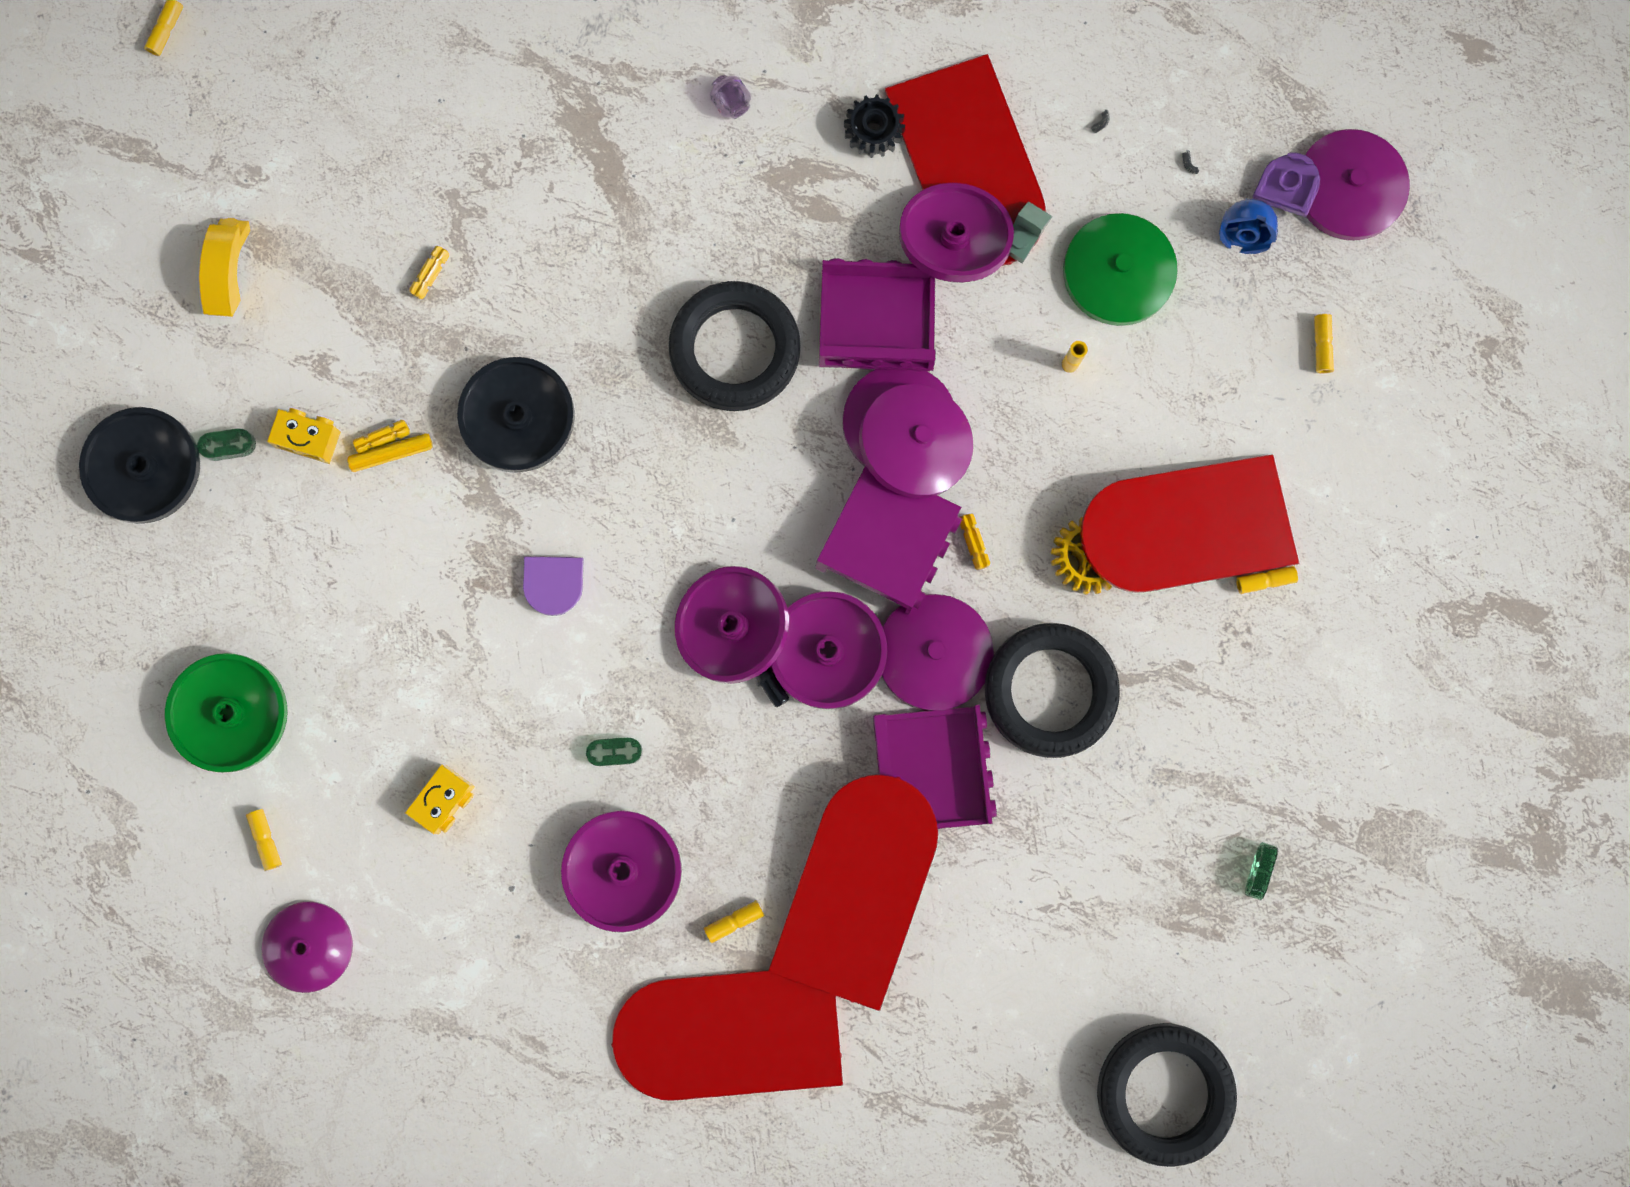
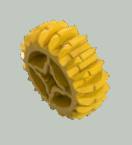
[1050,517,1112,595]

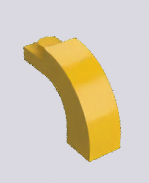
[199,218,250,317]

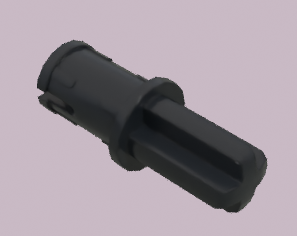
[756,667,789,708]

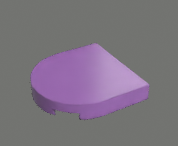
[1253,153,1320,218]
[523,557,584,616]

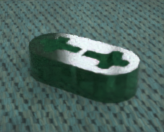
[197,428,256,461]
[586,737,643,767]
[1245,842,1278,901]

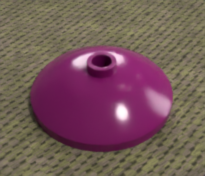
[262,902,353,993]

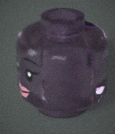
[710,75,751,119]

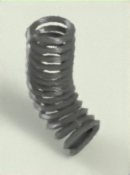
[1091,110,1110,133]
[1182,150,1199,174]

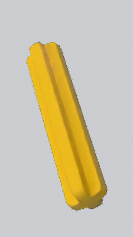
[347,433,433,472]

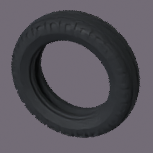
[669,281,800,411]
[985,623,1120,758]
[1097,1023,1237,1167]

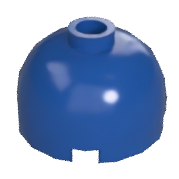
[1219,199,1278,254]

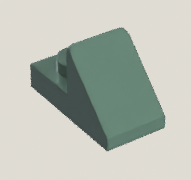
[1009,202,1052,264]

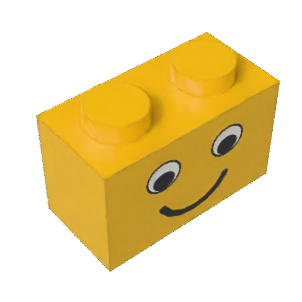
[267,408,341,464]
[405,764,475,834]

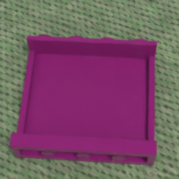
[819,258,936,371]
[815,465,963,615]
[873,705,997,829]

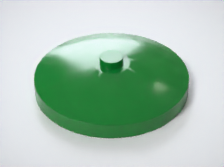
[1063,213,1178,326]
[165,653,288,773]

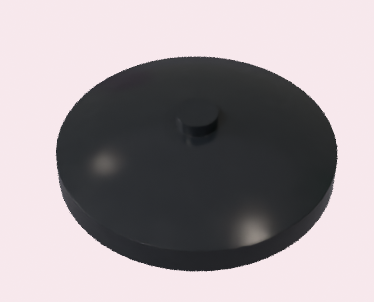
[457,357,575,473]
[79,407,200,524]

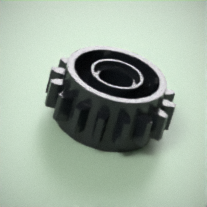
[844,94,905,158]

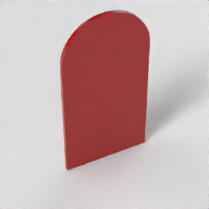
[885,54,1046,266]
[1081,454,1299,593]
[768,774,938,1011]
[611,970,843,1101]

